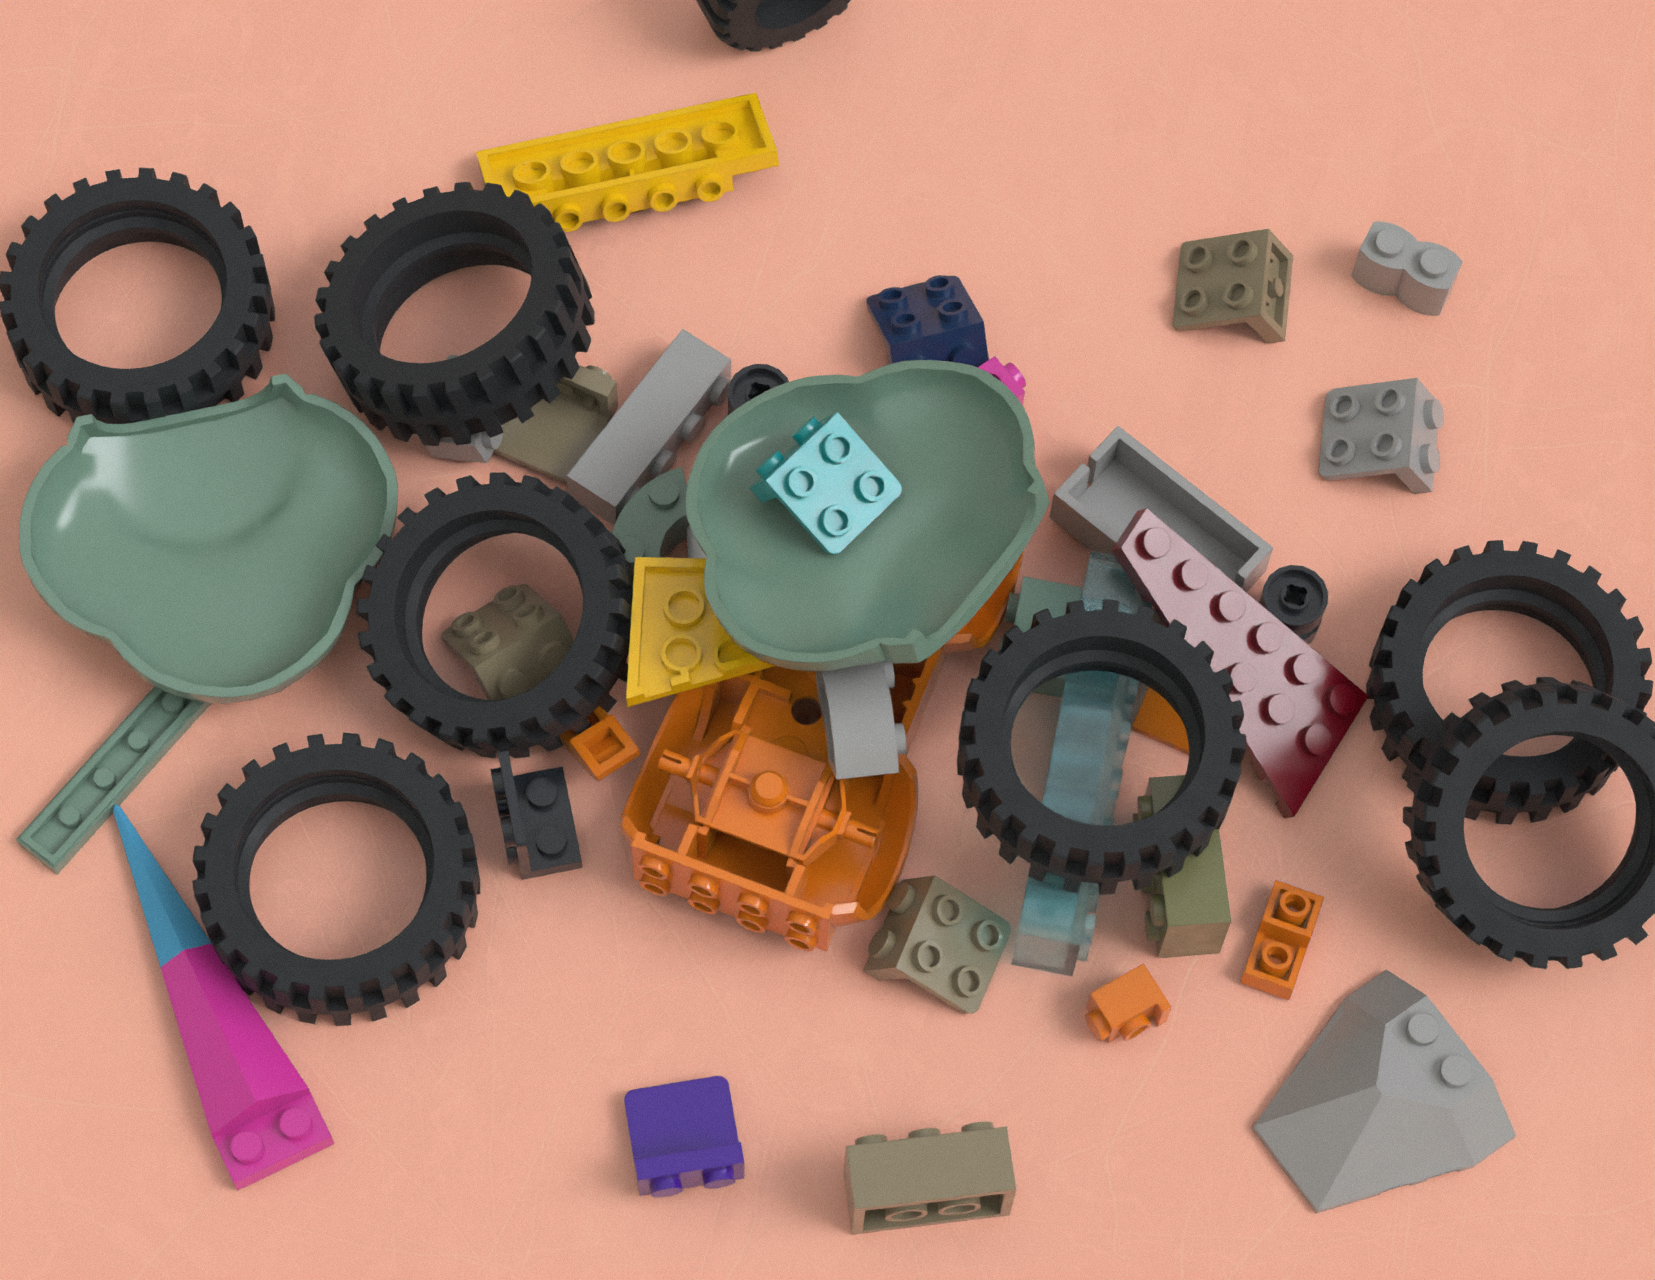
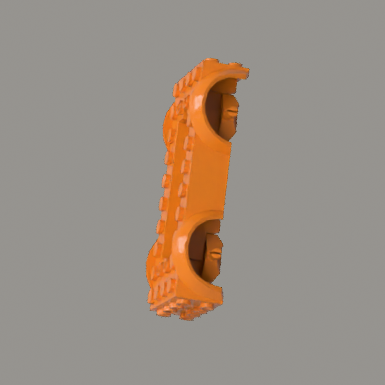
[618,550,1024,952]

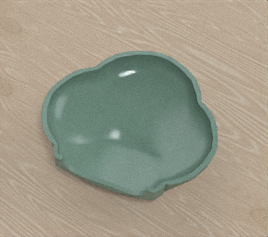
[686,360,1050,672]
[19,373,398,705]

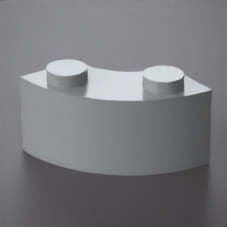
[816,662,906,779]

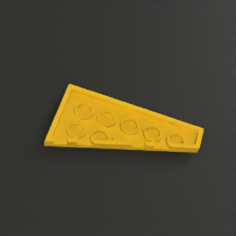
[626,557,775,707]

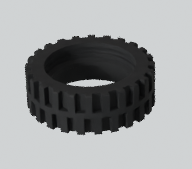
[0,168,275,424]
[314,182,595,446]
[356,472,634,759]
[1366,540,1653,825]
[957,599,1246,895]
[1403,677,1655,969]
[192,733,481,1026]

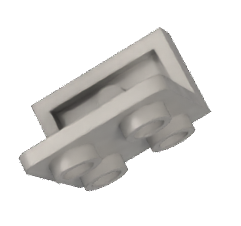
[1319,378,1444,494]

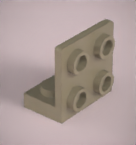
[1173,229,1293,344]

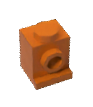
[1085,963,1171,1043]

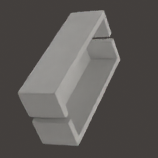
[1049,426,1273,592]

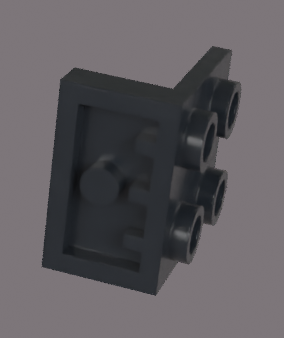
[490,749,583,880]

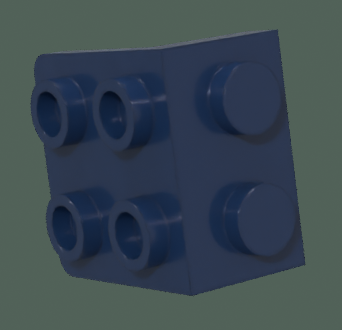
[866,275,989,368]

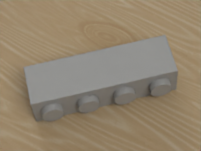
[567,329,731,525]

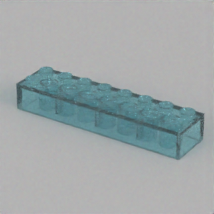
[1011,551,1153,976]

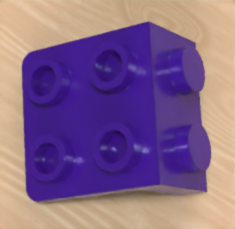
[624,1076,745,1198]

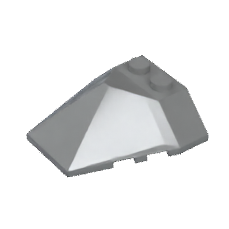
[1252,970,1516,1213]

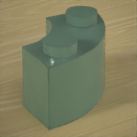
[612,467,690,566]

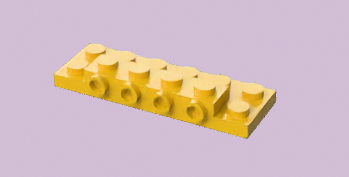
[476,92,779,232]

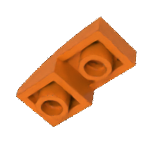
[1240,880,1324,1000]

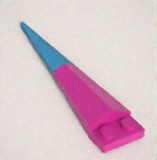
[113,804,335,1191]

